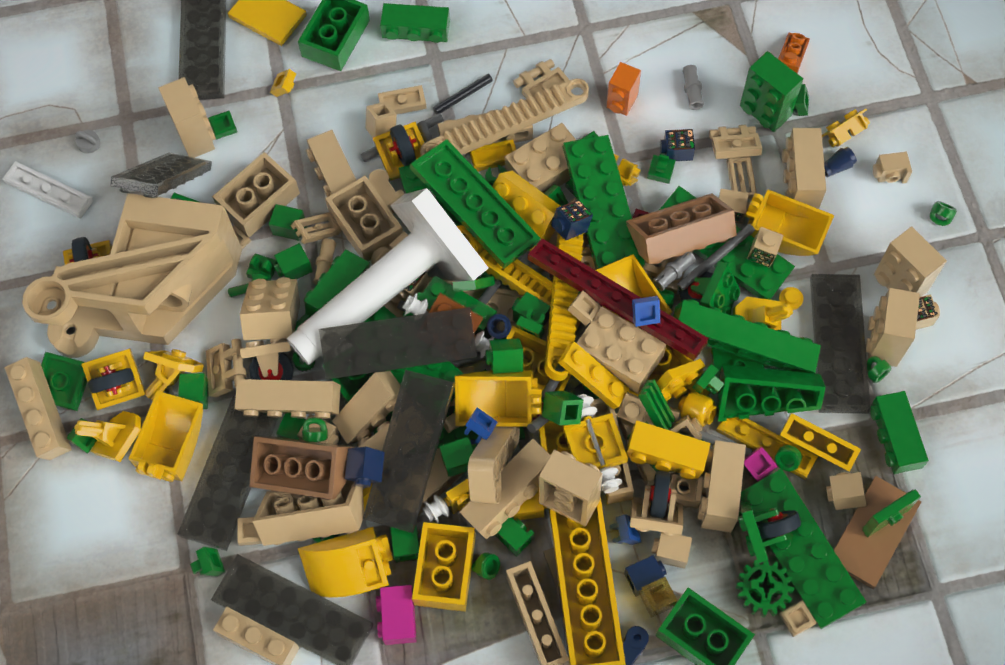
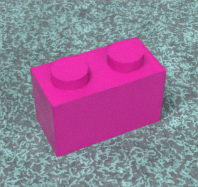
[376,585,417,645]

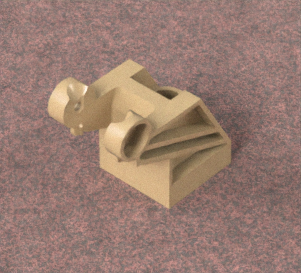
[22,193,242,358]

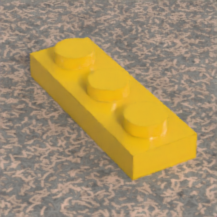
[558,341,629,409]

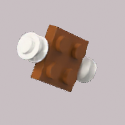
[402,292,494,360]

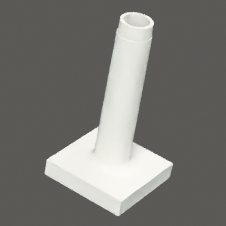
[287,188,488,365]

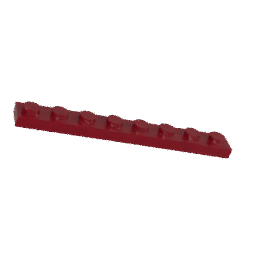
[528,238,709,361]

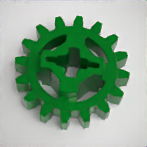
[735,560,794,618]

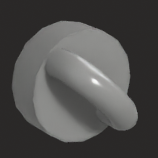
[76,130,100,153]

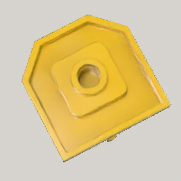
[733,296,793,330]
[143,349,204,401]
[74,411,141,462]

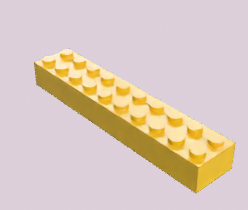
[538,421,626,665]

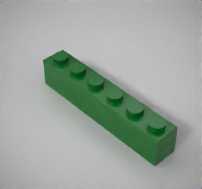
[673,299,821,373]

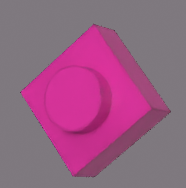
[744,446,778,482]

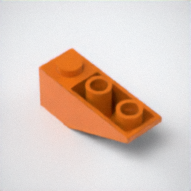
[778,32,810,74]

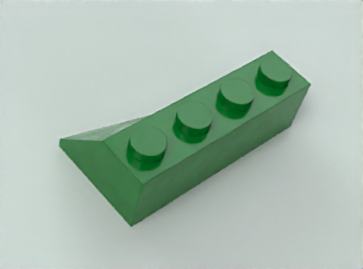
[717,364,826,422]

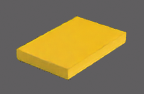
[227,0,307,46]

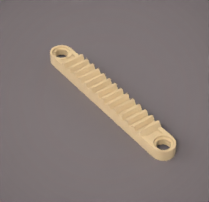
[420,78,589,156]

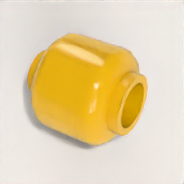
[678,391,717,427]

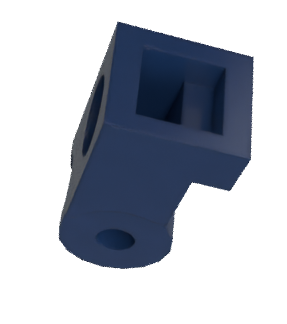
[623,626,649,665]

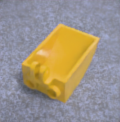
[745,189,834,256]
[596,254,672,334]
[455,370,542,427]
[128,391,203,482]
[297,527,393,598]

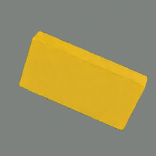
[469,139,516,171]

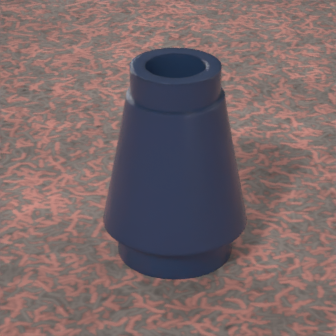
[824,147,857,178]
[487,314,511,339]

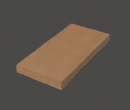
[834,476,921,589]

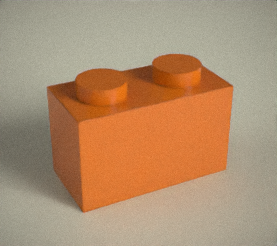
[606,62,641,116]

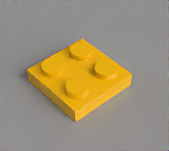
[656,359,706,402]

